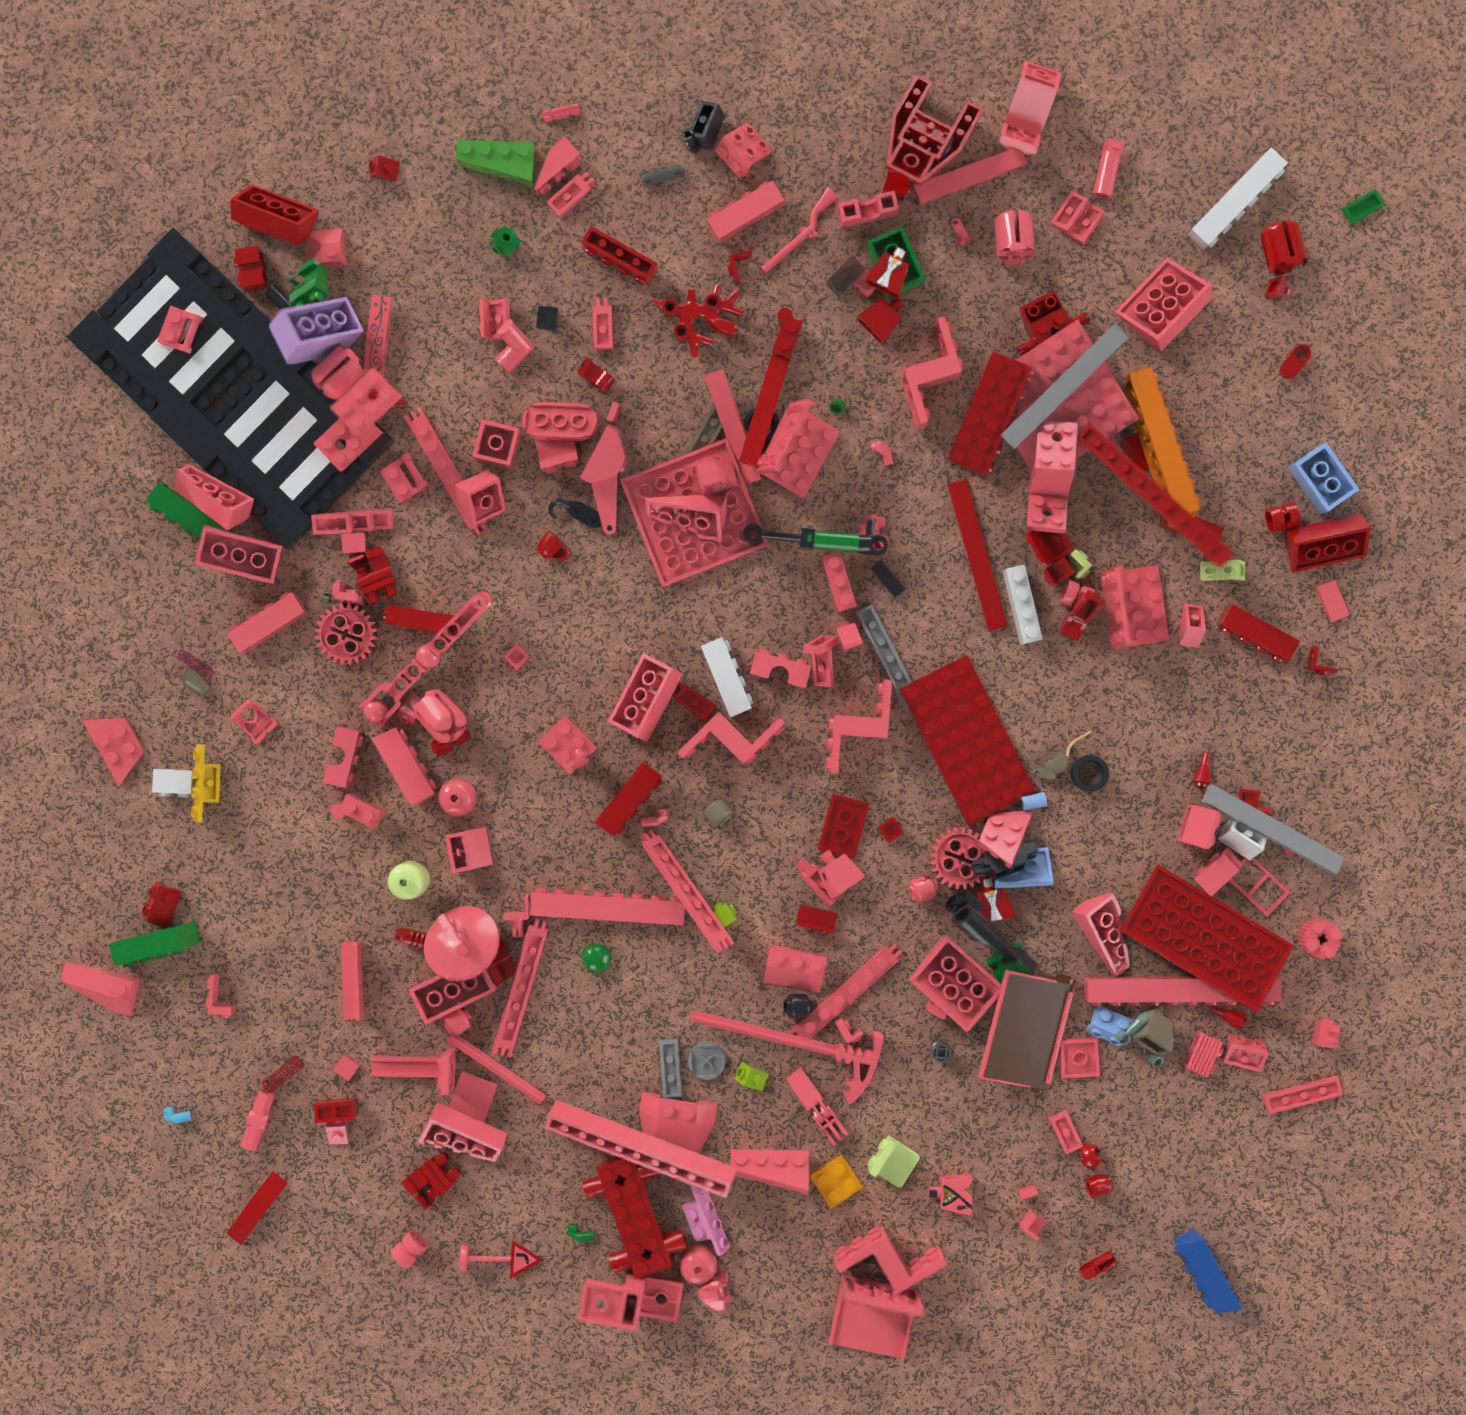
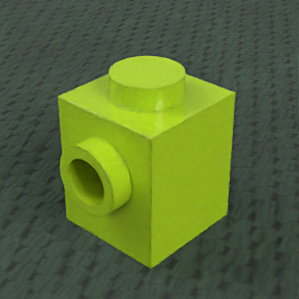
[712,901,738,928]

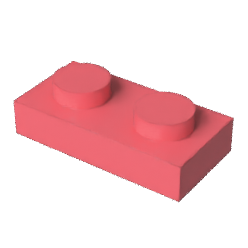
[1048,1110,1083,1155]

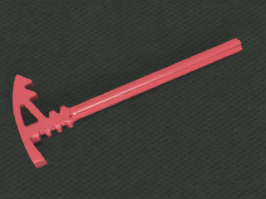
[689,1010,883,1104]

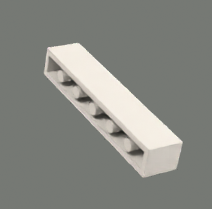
[1187,147,1287,250]

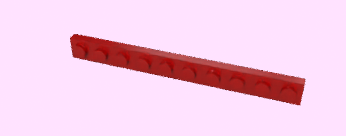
[1077,424,1235,568]

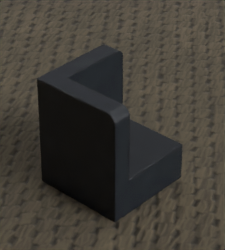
[536,306,559,335]

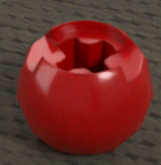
[1079,1144,1102,1169]

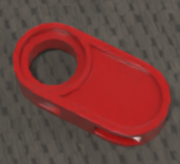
[1279,344,1312,379]
[1079,1251,1117,1280]

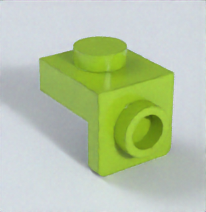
[735,1062,769,1091]

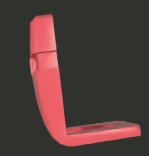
[230,701,278,744]

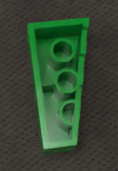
[145,482,225,541]

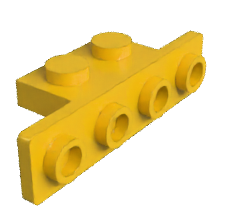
[191,744,221,822]

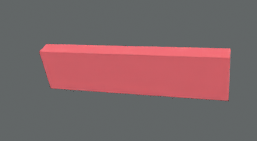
[1263,1075,1343,1114]

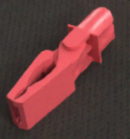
[786,1067,849,1146]

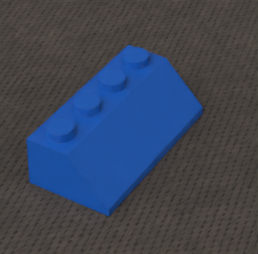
[1174,1229,1243,1313]

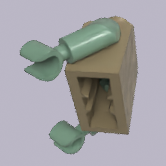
[1115,1005,1174,1066]

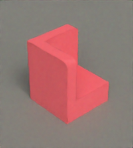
[341,533,369,555]
[1019,1209,1047,1241]

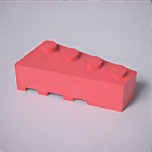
[173,464,254,530]

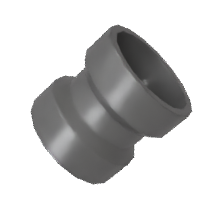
[930,1041,951,1063]

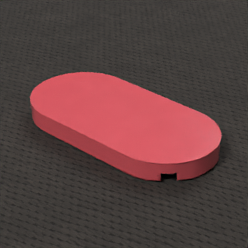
[522,402,599,441]

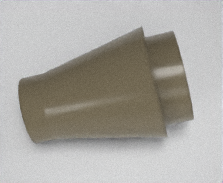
[180,668,211,696]

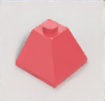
[305,228,346,268]

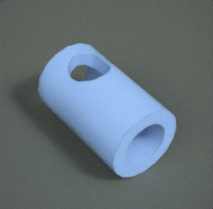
[1021,792,1047,811]

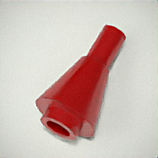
[1191,752,1211,789]
[1210,1005,1248,1030]

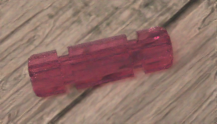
[176,650,213,676]

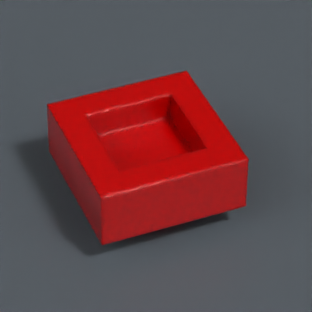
[877,817,904,843]

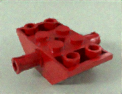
[1016,290,1090,357]

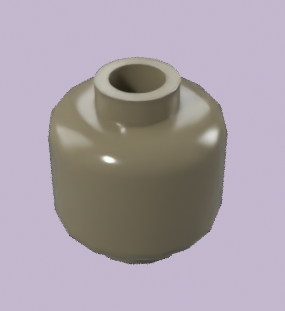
[704,799,732,828]

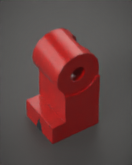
[577,357,615,393]

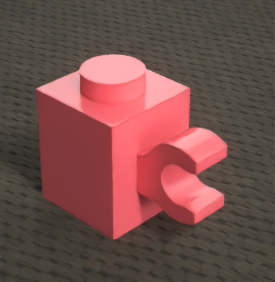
[1312,1018,1340,1049]

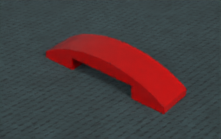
[226,1171,288,1245]

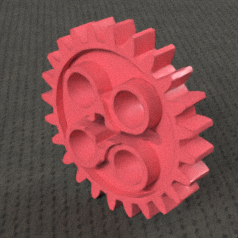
[314,603,378,665]
[928,827,985,889]

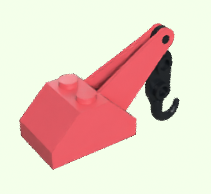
[548,424,628,535]

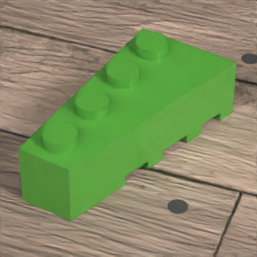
[456,140,536,188]

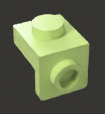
[1067,549,1092,580]

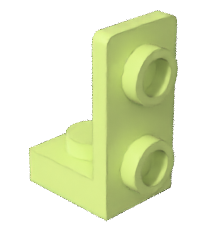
[1200,560,1245,581]

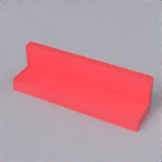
[341,941,364,1021]

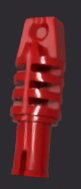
[394,928,427,949]

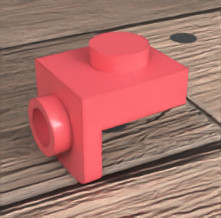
[397,693,422,727]
[326,1121,349,1145]

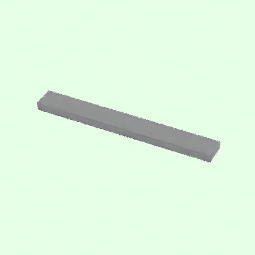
[1000,324,1129,449]
[1202,784,1344,875]

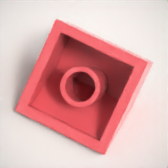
[455,470,506,526]

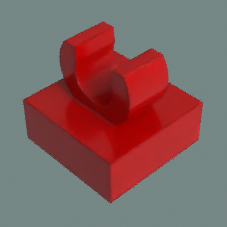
[1264,276,1291,299]

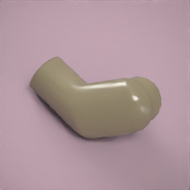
[321,591,347,611]

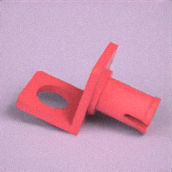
[503,893,530,937]

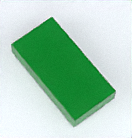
[1341,189,1385,225]

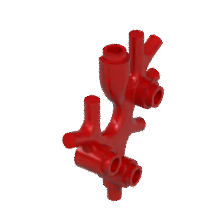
[651,285,744,358]

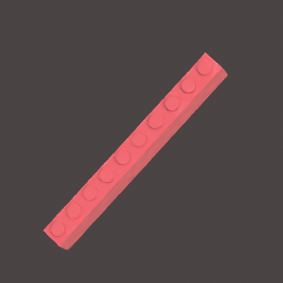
[1084,976,1281,1006]
[545,1100,737,1198]

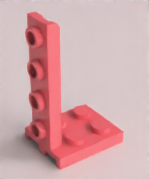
[538,715,597,775]
[371,1047,457,1095]

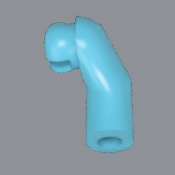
[163,1107,191,1124]

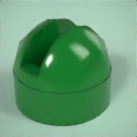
[829,398,846,415]

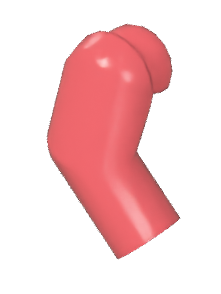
[951,218,970,247]
[641,809,669,827]

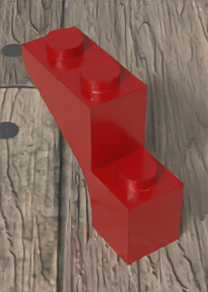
[1059,590,1105,641]

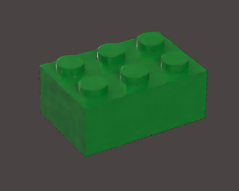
[865,226,925,300]

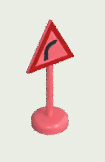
[459,1240,543,1279]

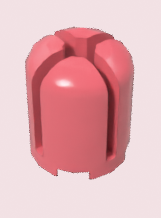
[994,209,1035,265]
[311,343,368,400]
[414,690,467,743]

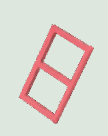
[1229,857,1291,917]

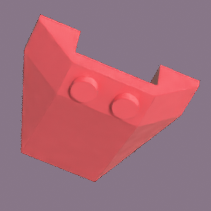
[639,1092,718,1154]

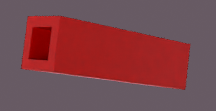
[383,605,457,634]

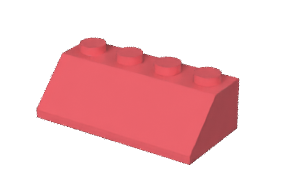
[372,727,438,806]

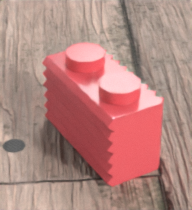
[1183,1030,1224,1078]

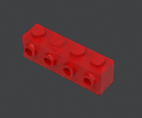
[581,226,659,286]
[1216,604,1300,663]

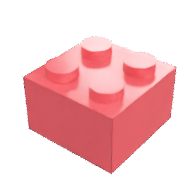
[472,419,522,469]

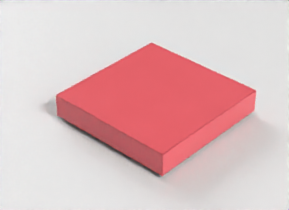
[1059,1037,1100,1078]

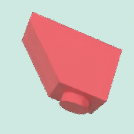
[1179,603,1206,648]
[835,621,863,651]

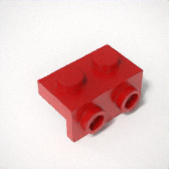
[142,881,182,928]

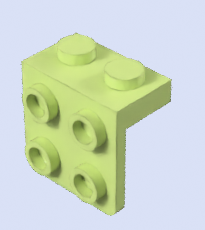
[868,1135,920,1188]

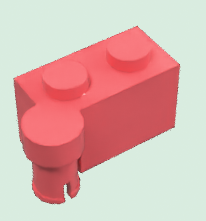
[330,793,386,829]
[1194,846,1244,896]

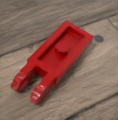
[672,682,717,721]

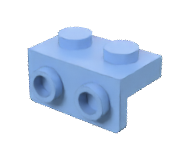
[1086,1006,1133,1046]

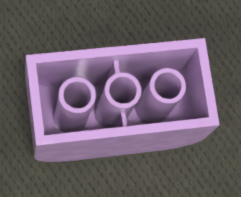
[269,297,364,364]

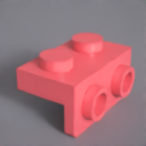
[479,298,510,341]

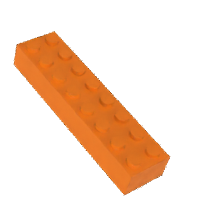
[1123,367,1201,528]

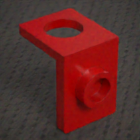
[727,250,752,285]
[1307,646,1339,676]

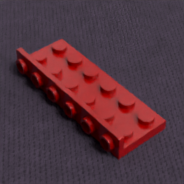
[947,351,1034,476]

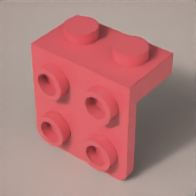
[715,123,772,179]
[534,439,580,473]

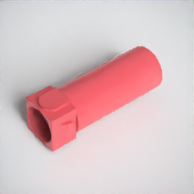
[1092,138,1125,200]

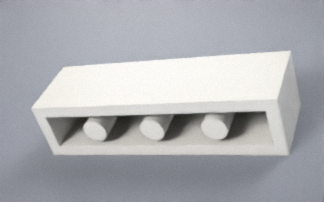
[1003,564,1043,645]
[701,637,754,717]

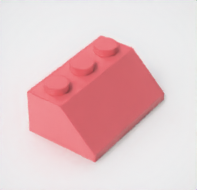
[763,944,827,993]

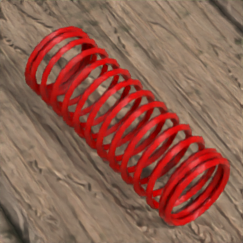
[262,1055,304,1093]

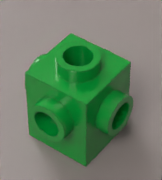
[489,225,522,260]

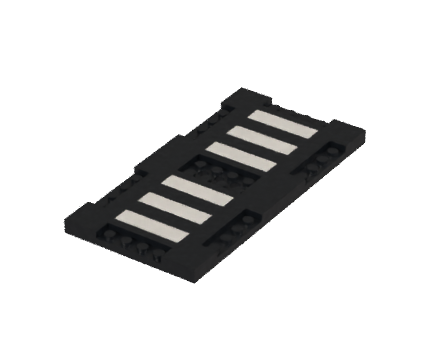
[66,227,395,550]

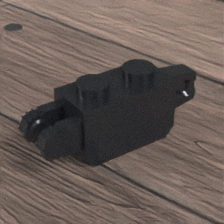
[971,842,1038,880]

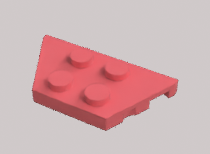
[82,718,145,786]
[979,810,1033,868]

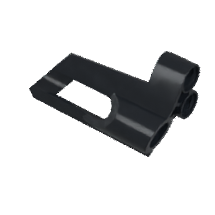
[945,890,1038,972]

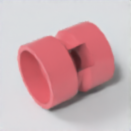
[1060,580,1095,606]
[391,1230,428,1269]

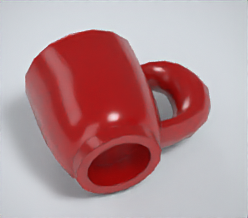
[536,531,570,561]
[1085,1174,1114,1199]

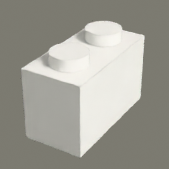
[152,769,195,798]
[1218,819,1267,860]

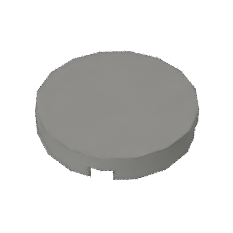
[688,1041,726,1080]

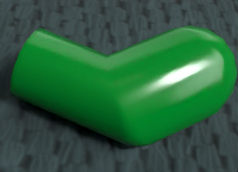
[567,1223,595,1242]

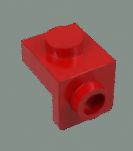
[368,155,400,182]
[1043,556,1076,586]

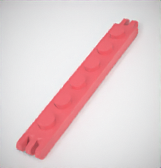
[404,407,488,536]
[641,830,733,953]
[491,917,548,1058]
[787,943,903,1039]

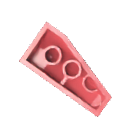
[645,495,727,542]
[1072,893,1130,977]

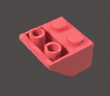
[1177,804,1221,849]
[445,827,493,873]

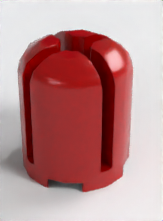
[1260,220,1308,276]

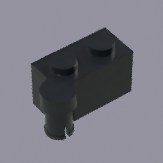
[682,100,725,153]

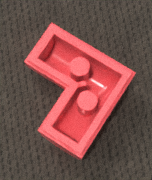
[495,319,535,373]

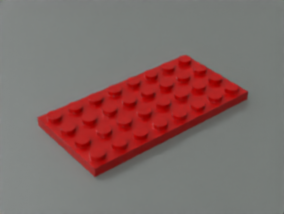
[899,655,1036,826]
[1119,865,1295,1013]

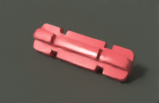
[542,104,580,122]

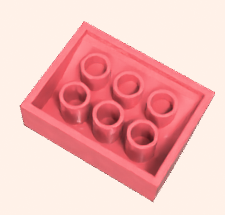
[1115,258,1213,352]
[909,935,1002,1033]

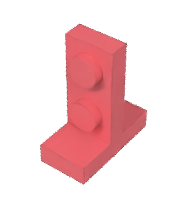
[803,635,838,687]

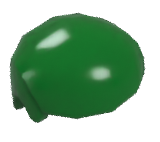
[581,943,612,973]

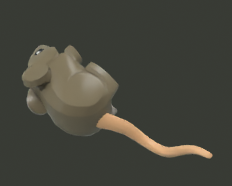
[1031,731,1091,780]

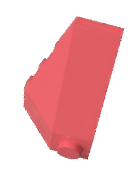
[61,962,140,1016]

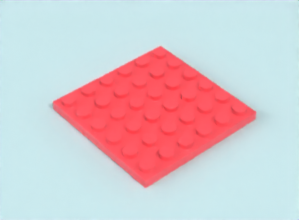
[978,320,1139,471]
[620,438,769,588]

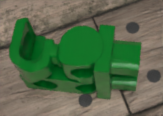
[288,258,329,307]

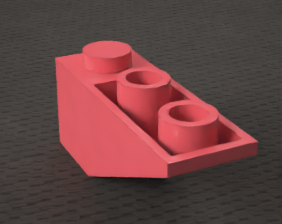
[534,137,581,196]

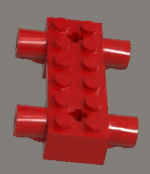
[582,1156,688,1279]

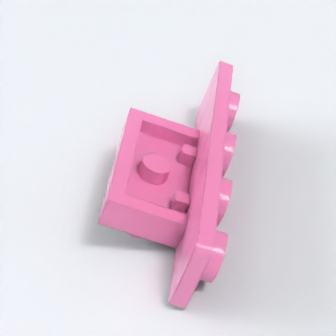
[682,1184,730,1256]

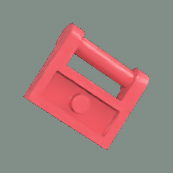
[157,306,204,354]
[380,453,429,504]

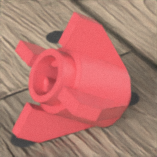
[699,1273,733,1312]

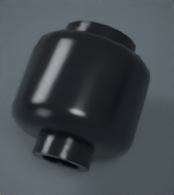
[783,994,813,1019]

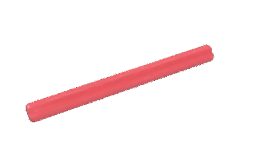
[447,1033,546,1104]

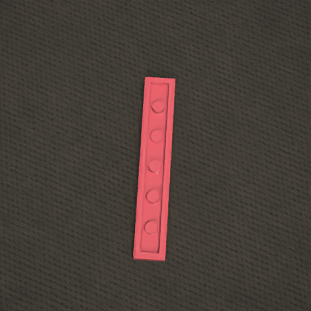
[913,148,1027,204]
[704,369,763,485]

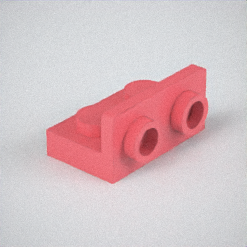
[332,580,366,607]
[1222,1034,1269,1072]

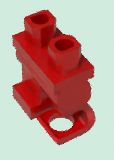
[347,546,397,605]
[401,1151,462,1210]

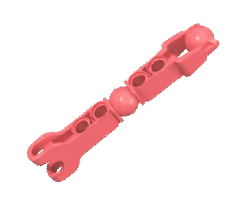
[359,591,492,727]

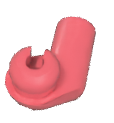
[871,441,894,466]

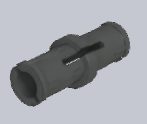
[643,164,683,187]

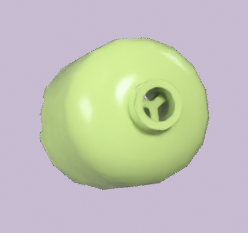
[388,861,430,900]

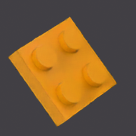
[810,1154,863,1209]

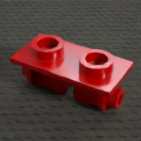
[430,730,471,757]

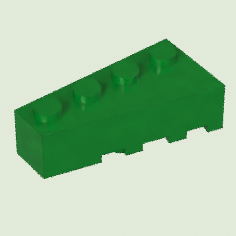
[109,921,201,968]

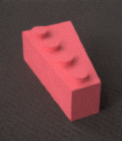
[695,457,739,495]
[418,1102,508,1162]
[731,1149,809,1196]

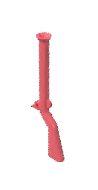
[760,187,838,275]

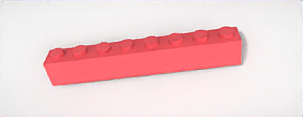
[529,888,685,925]

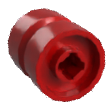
[1264,502,1301,533]

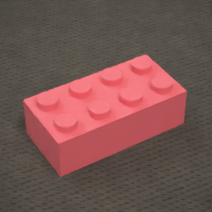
[194,525,282,584]
[608,654,683,742]
[409,968,498,1025]

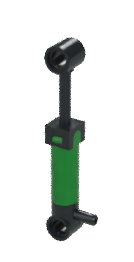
[743,519,888,556]

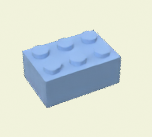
[1288,443,1359,515]

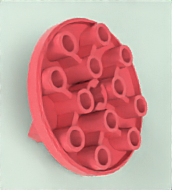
[424,906,500,981]

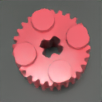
[1296,918,1342,959]

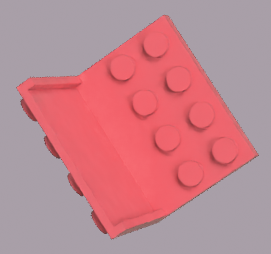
[754,399,840,499]
[1100,565,1170,649]
[828,1274,924,1360]

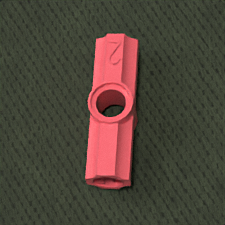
[240,1089,276,1151]

